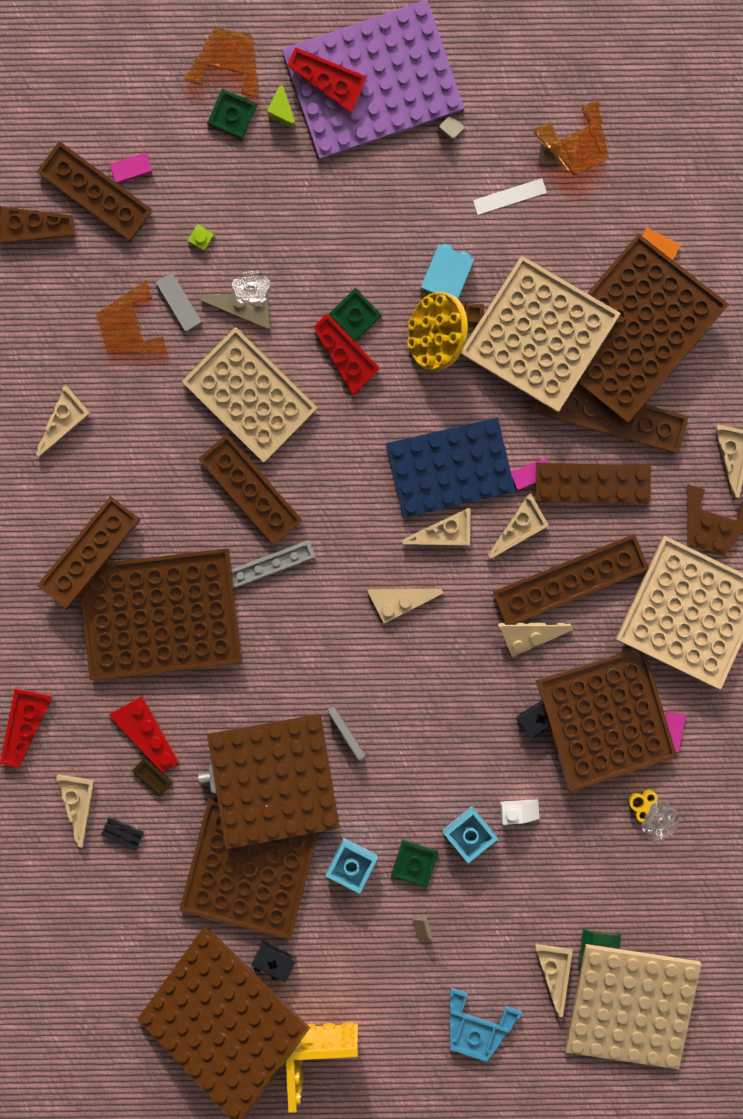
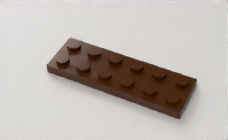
[37,141,153,242]
[198,434,303,545]
[535,463,651,504]
[37,496,141,610]

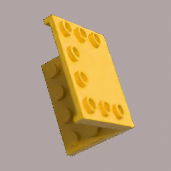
[286,1022,358,1112]

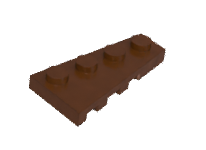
[0,206,76,244]

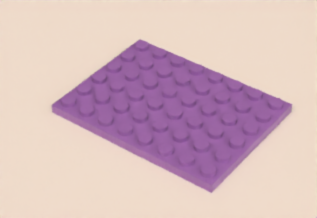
[282,0,465,160]

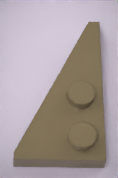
[200,291,270,329]

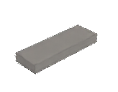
[156,273,202,332]
[328,706,365,760]

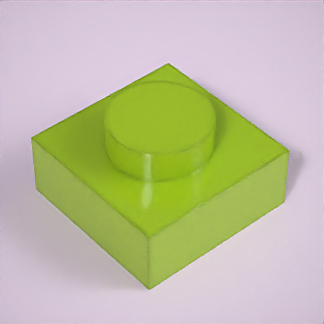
[188,224,215,252]

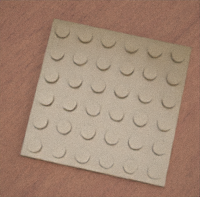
[461,256,621,413]
[615,536,743,690]
[565,944,701,1070]

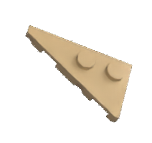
[36,385,91,457]
[715,424,743,498]
[488,494,549,559]
[403,508,471,545]
[368,589,443,623]
[498,623,573,657]
[57,774,95,847]
[535,944,573,1017]

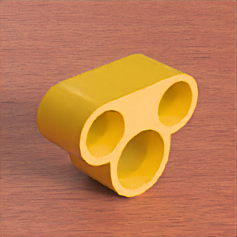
[628,789,658,822]

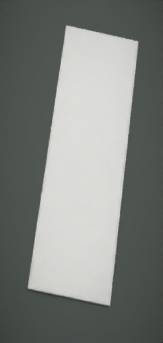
[473,178,547,215]

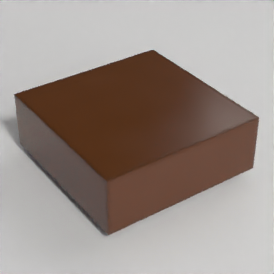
[464,303,484,324]

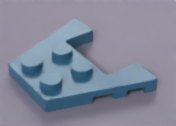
[450,988,522,1062]

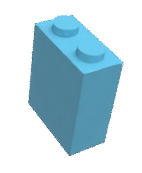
[420,244,474,299]

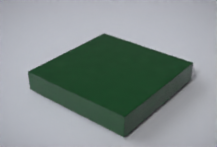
[207,89,258,141]
[328,288,382,342]
[391,839,439,888]

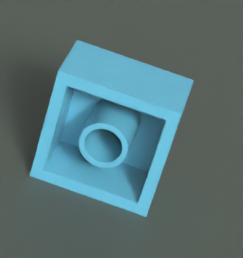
[443,806,498,863]
[326,838,377,894]

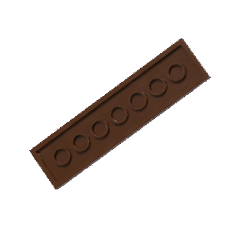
[530,385,689,454]
[492,534,649,625]

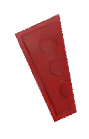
[288,47,367,114]
[313,313,381,396]
[0,688,54,768]
[109,696,179,772]

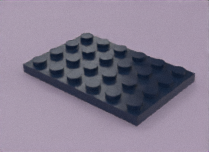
[386,417,515,518]

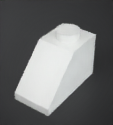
[500,799,539,825]

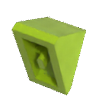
[267,85,296,128]

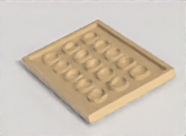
[182,327,318,463]

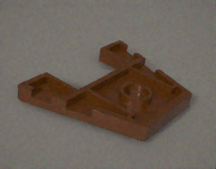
[686,484,743,556]

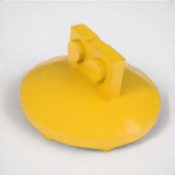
[407,292,468,371]

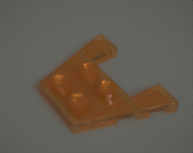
[185,27,259,98]
[533,100,609,176]
[97,281,168,354]

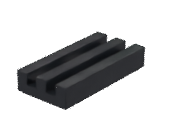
[101,816,144,850]

